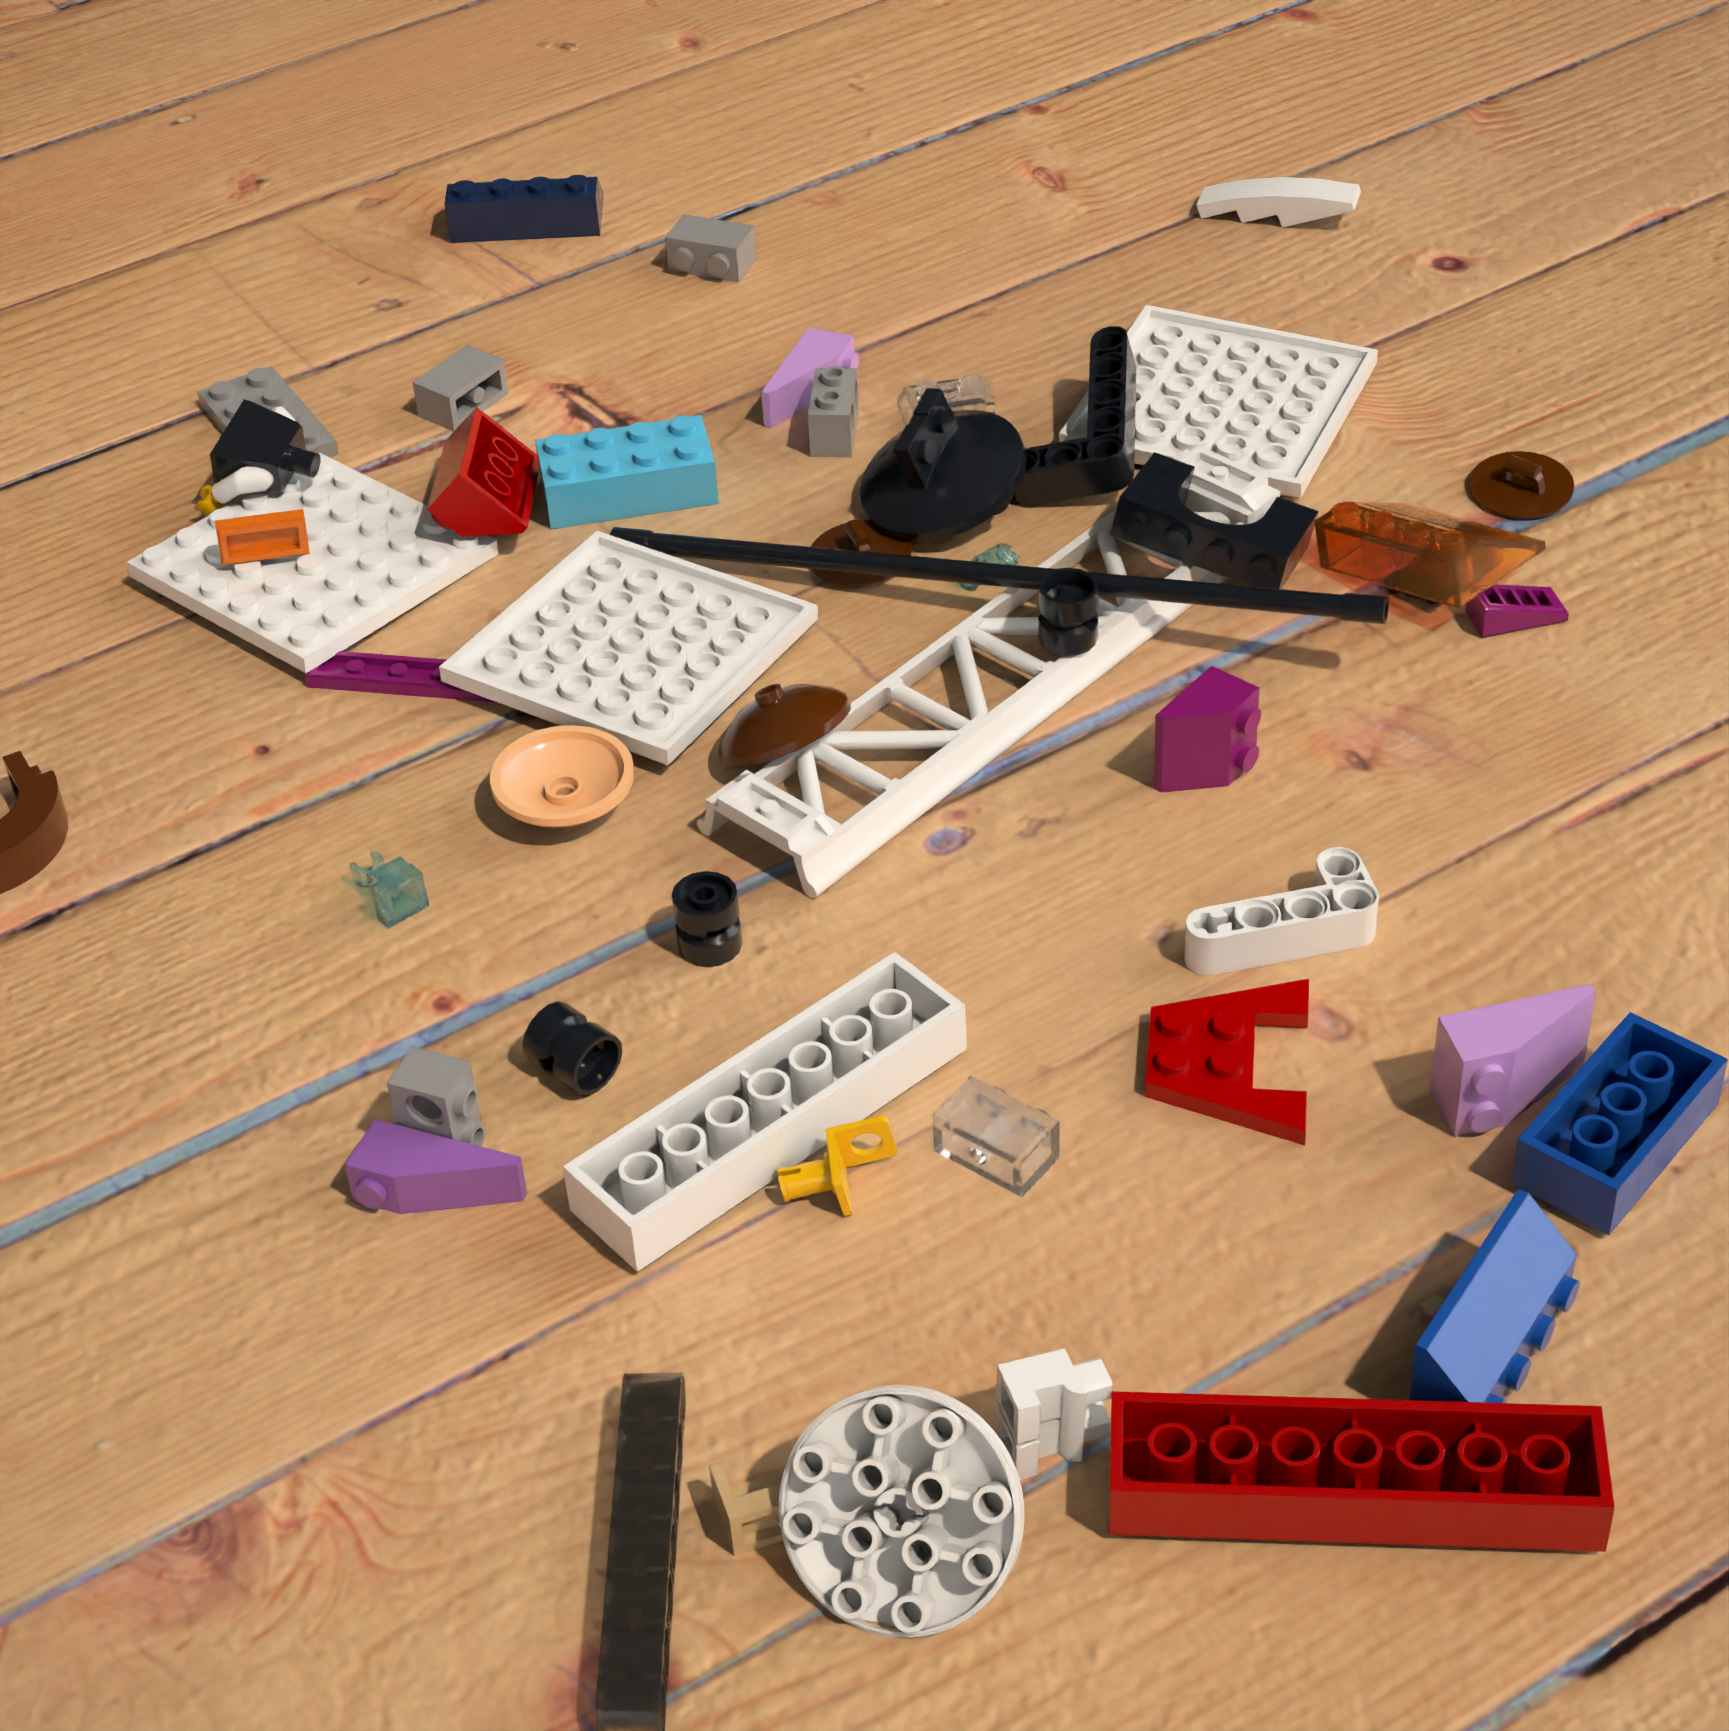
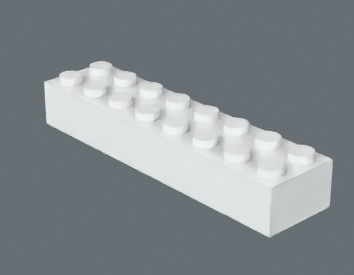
[563,952,967,1272]

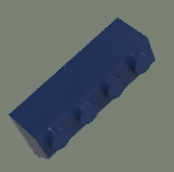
[444,175,604,243]

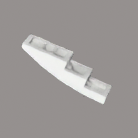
[1196,177,1361,228]

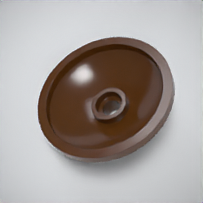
[717,684,851,767]

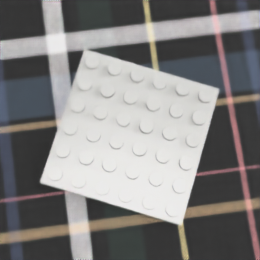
[1059,305,1378,499]
[126,453,498,673]
[439,531,818,765]

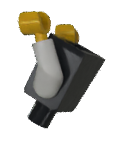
[196,399,321,517]

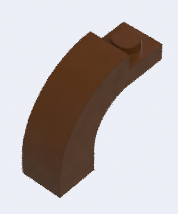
[0,751,68,894]

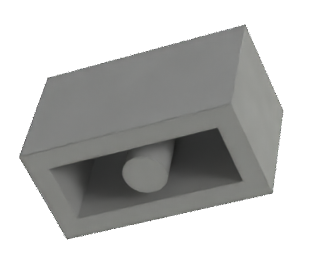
[665,214,757,282]
[413,345,509,431]

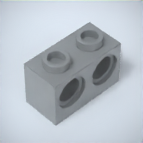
[808,366,859,457]
[387,1046,486,1147]

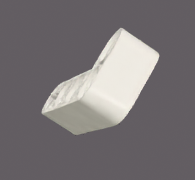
[1184,847,1379,976]

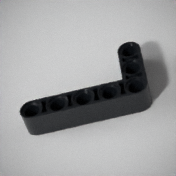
[1013,326,1137,506]

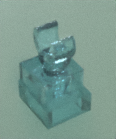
[350,851,430,929]

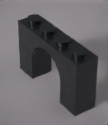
[1110,452,1319,589]

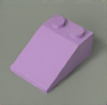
[1430,983,1596,1137]

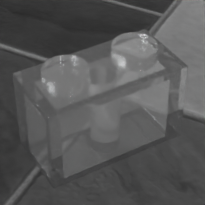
[932,1075,1060,1197]

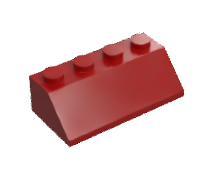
[427,407,539,537]

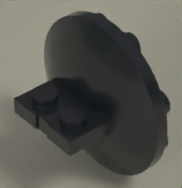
[860,388,1027,544]

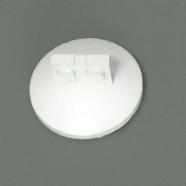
[779,1385,1025,1638]

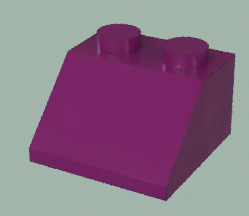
[1154,666,1261,793]

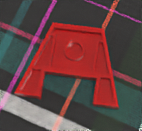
[1145,979,1309,1146]

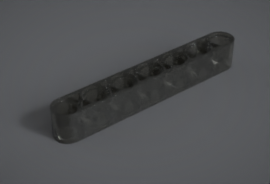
[596,1372,686,1731]

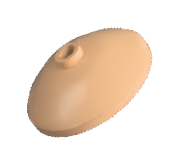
[490,725,634,828]

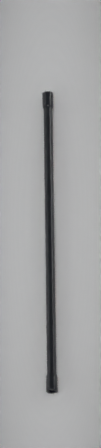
[610,527,1389,625]

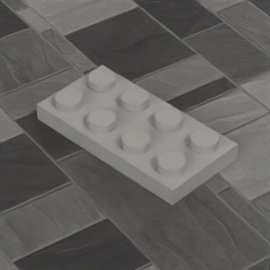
[197,366,339,457]

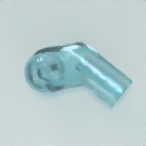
[959,543,1020,591]

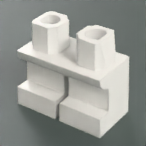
[995,1348,1113,1480]

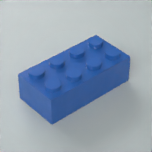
[1511,1012,1728,1235]

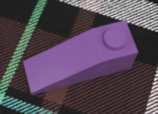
[344,1119,527,1214]

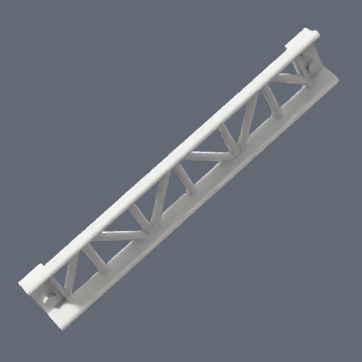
[697,445,1280,899]

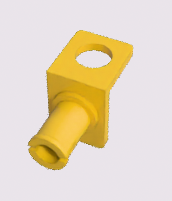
[777,1116,898,1217]

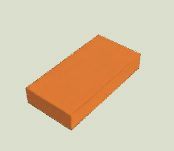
[215,509,310,566]

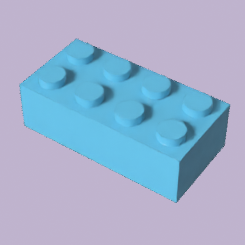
[535,415,719,530]

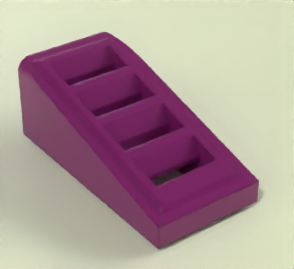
[1465,584,1569,637]

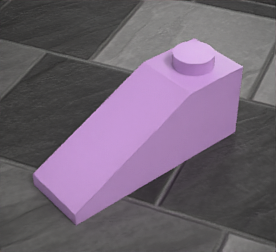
[761,327,859,428]

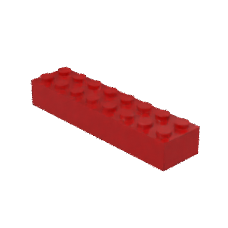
[1109,1391,1615,1552]

